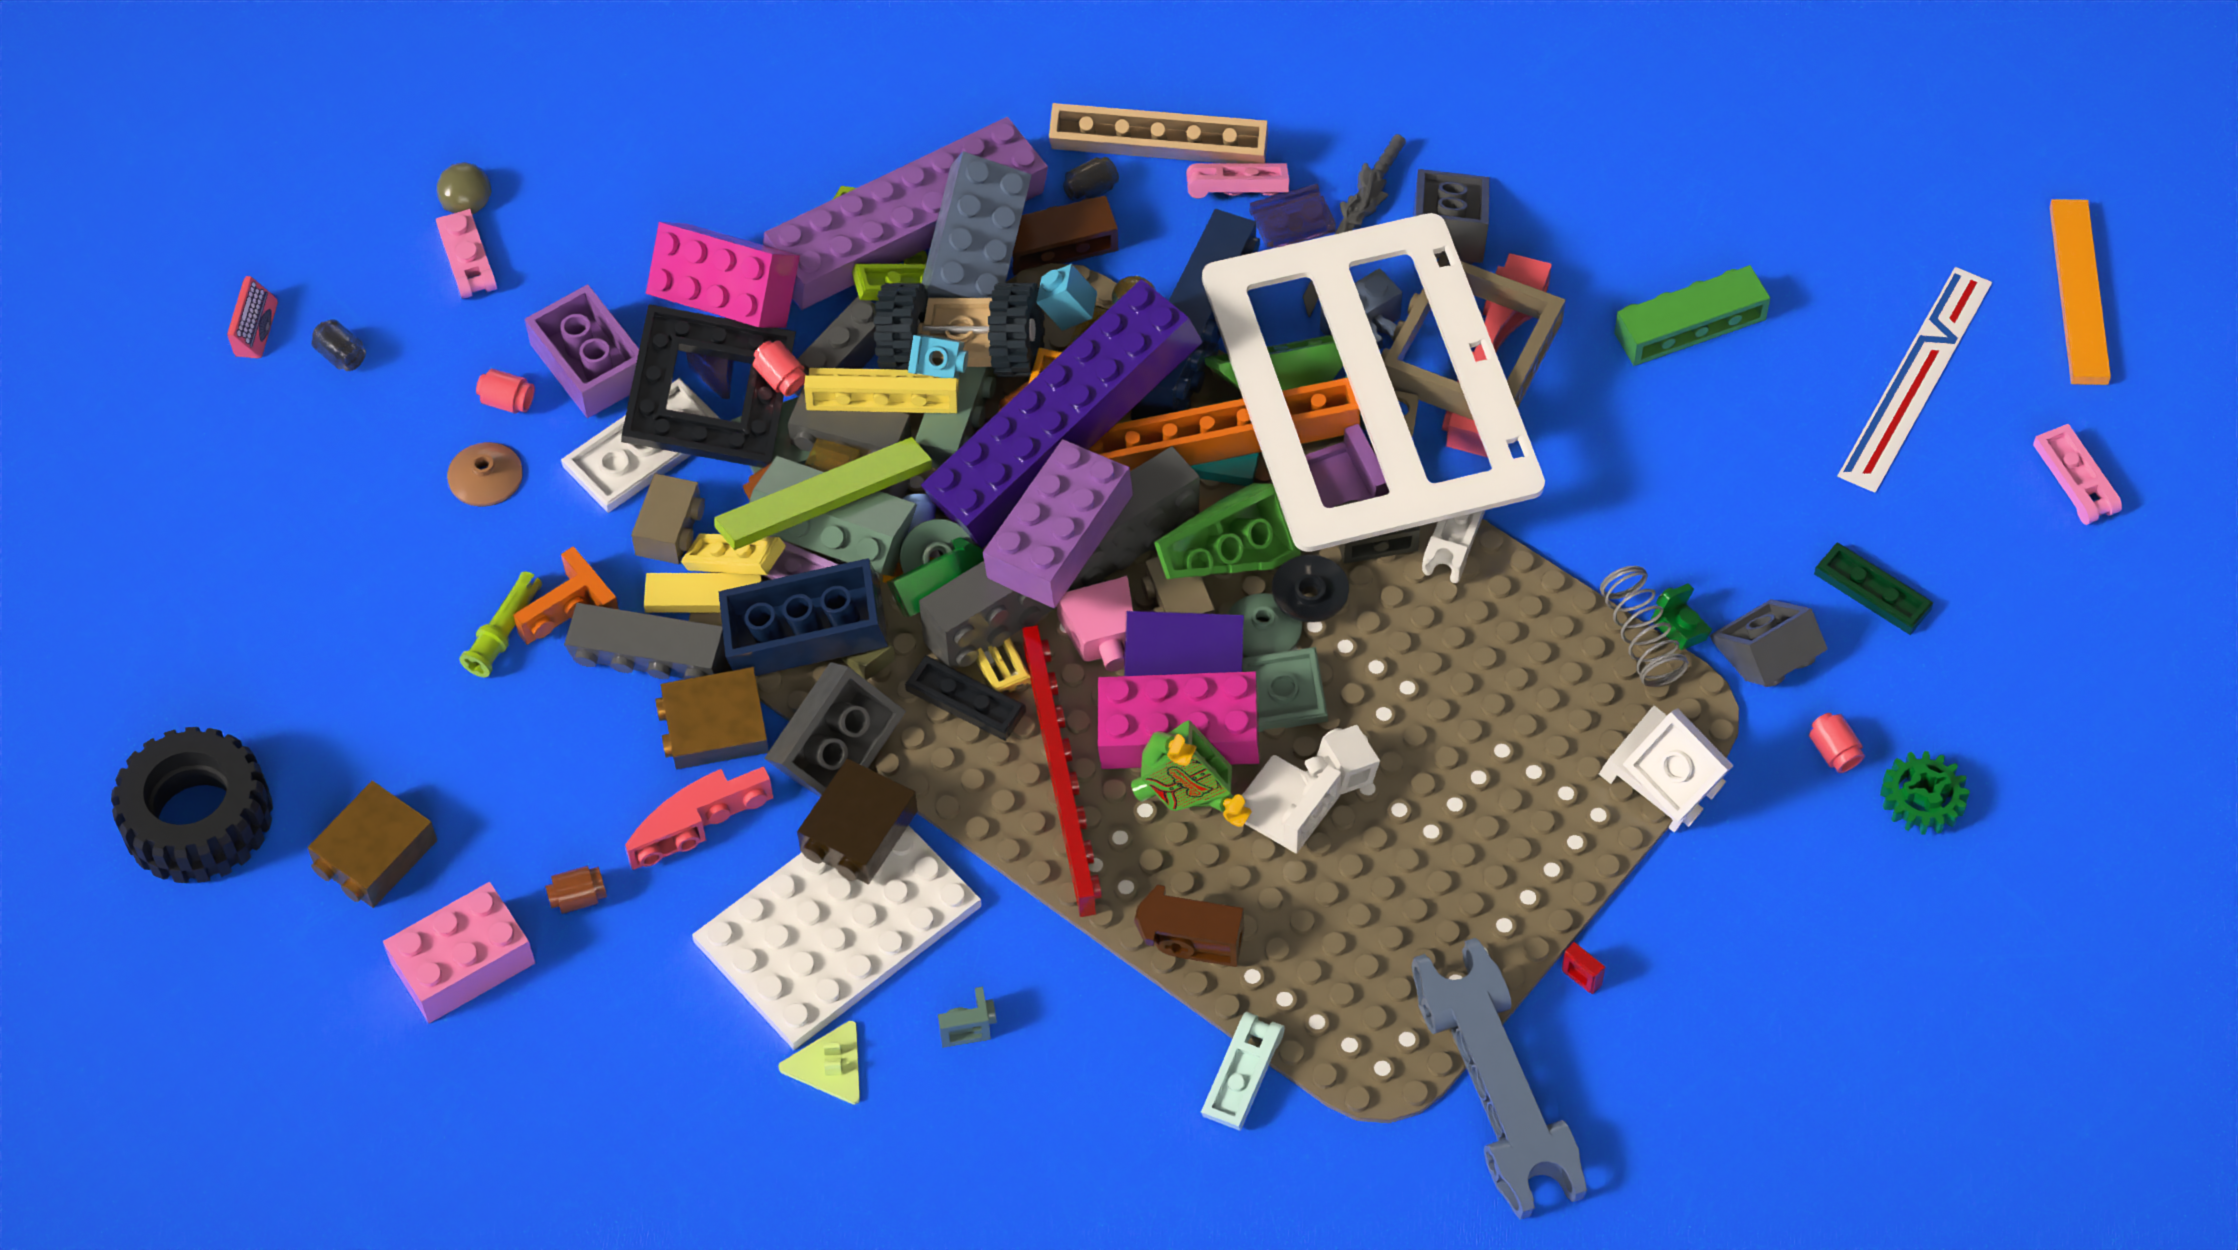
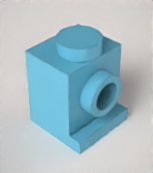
[908,334,968,379]

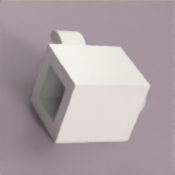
[1301,725,1380,795]

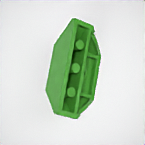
[1205,335,1343,393]

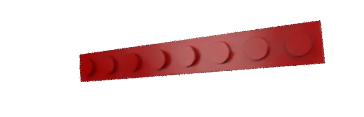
[1022,625,1102,917]

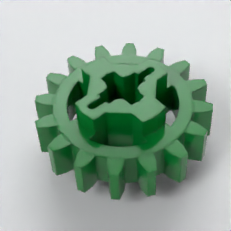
[1880,751,1970,835]

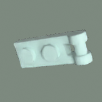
[1201,1011,1285,1131]

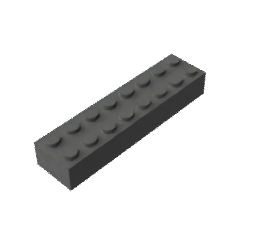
[919,446,1200,670]

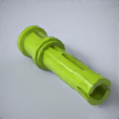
[459,571,542,678]

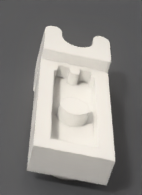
[1422,510,1485,583]

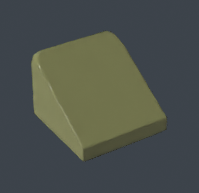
[840,642,895,681]

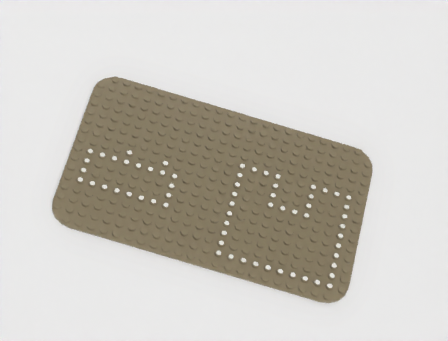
[689,263,1739,1123]

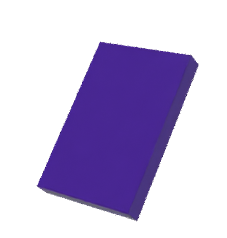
[1124,611,1244,676]

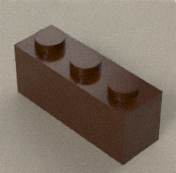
[1010,195,1118,276]

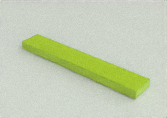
[714,437,932,550]

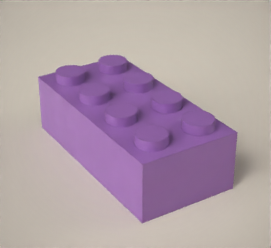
[983,439,1133,609]

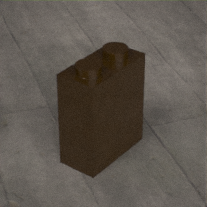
[797,758,918,885]

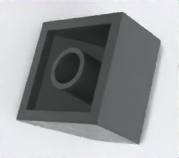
[1710,599,1828,687]

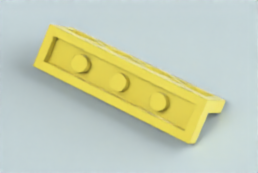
[804,368,959,413]

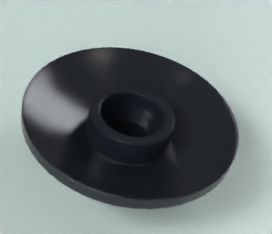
[1272,555,1349,622]

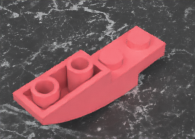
[625,767,773,870]

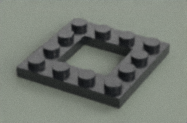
[621,304,796,468]

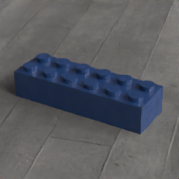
[1131,209,1260,420]

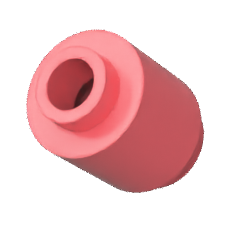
[753,341,806,397]
[476,368,535,414]
[1809,713,1865,773]

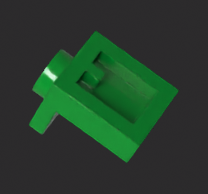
[1650,583,1712,651]

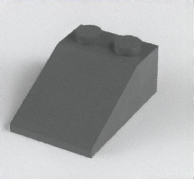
[1413,169,1489,264]

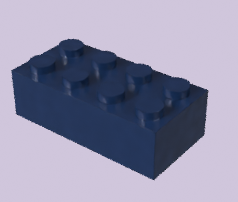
[718,558,889,676]

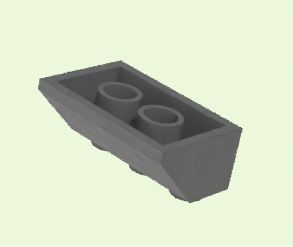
[764,662,906,797]

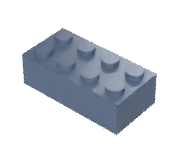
[921,151,1032,298]

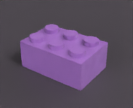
[525,284,639,419]

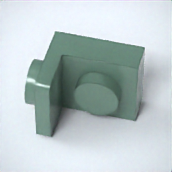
[938,986,997,1048]

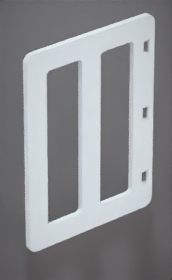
[1202,213,1545,552]

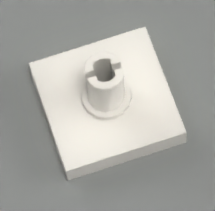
[1623,708,1733,822]

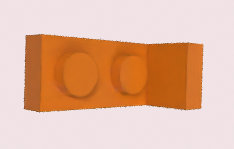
[513,546,619,645]

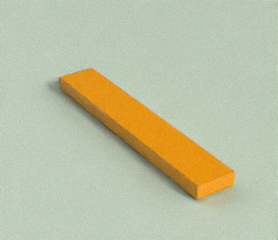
[2049,199,2111,385]

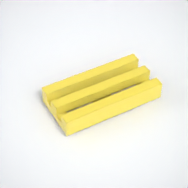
[976,637,1031,693]

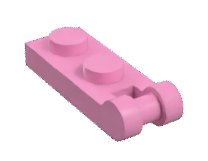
[1186,163,1289,199]
[435,209,497,299]
[2033,424,2122,525]

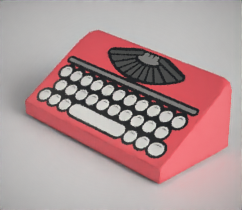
[227,276,278,359]

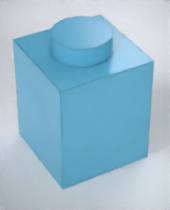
[1036,264,1097,331]

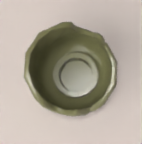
[437,162,492,215]

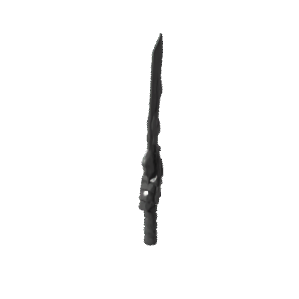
[1302,134,1406,317]

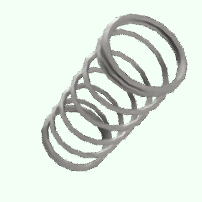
[1600,565,1689,687]

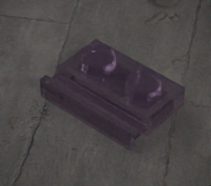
[1249,184,1336,250]

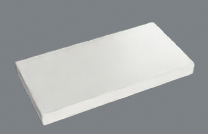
[561,378,720,513]

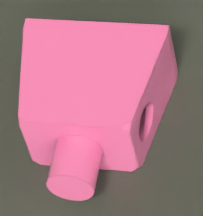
[1057,576,1133,672]

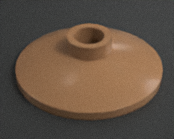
[447,442,523,507]

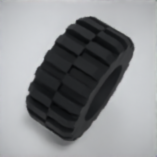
[111,727,273,883]

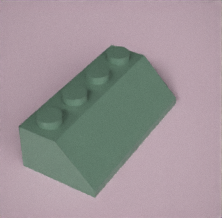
[749,456,917,576]

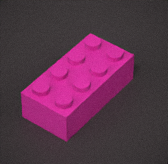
[646,222,800,328]
[1098,671,1259,769]

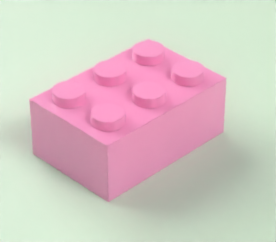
[383,882,535,1024]

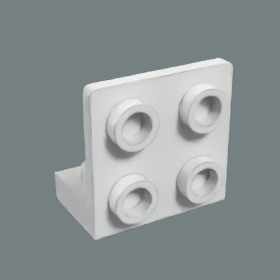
[1242,755,1341,854]

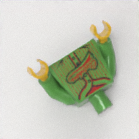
[1131,720,1252,827]

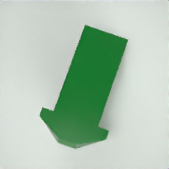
[887,537,984,617]

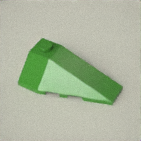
[1154,483,1302,579]

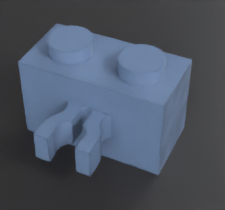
[1320,268,1402,349]

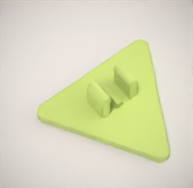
[778,1021,860,1105]

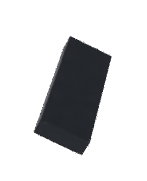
[905,655,1026,741]

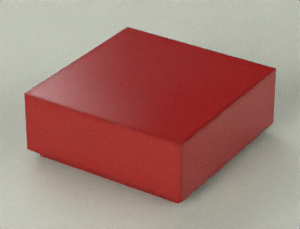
[1562,942,1605,994]

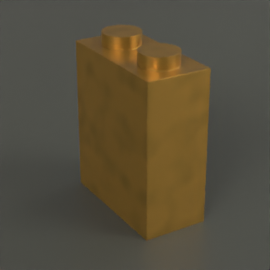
[655,667,769,769]
[307,780,437,908]

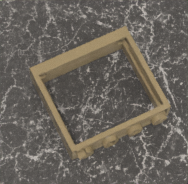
[1381,254,1566,420]

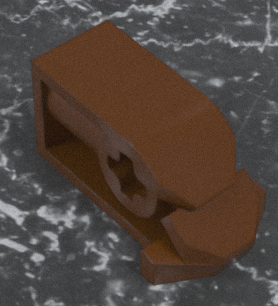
[1134,885,1244,967]

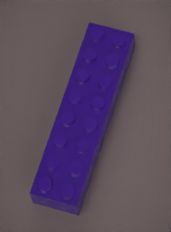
[921,279,1202,549]

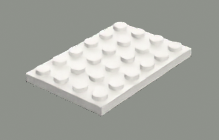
[692,825,981,1050]

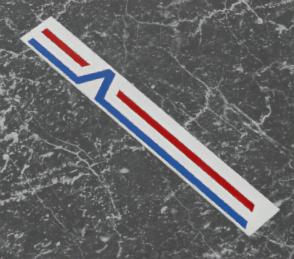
[1837,267,1992,493]

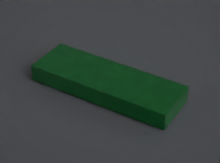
[1814,542,1933,635]

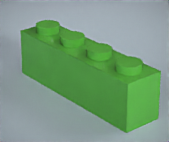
[1614,265,1770,366]

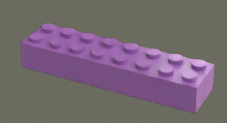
[763,116,1048,310]

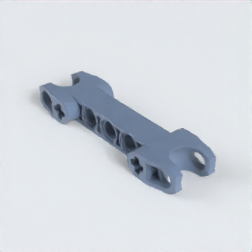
[1411,938,1587,1220]

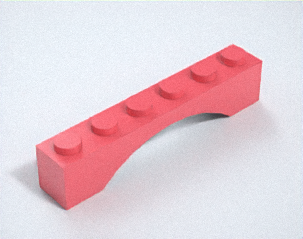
[1442,253,1552,458]

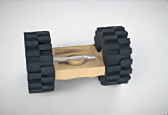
[874,283,1045,377]

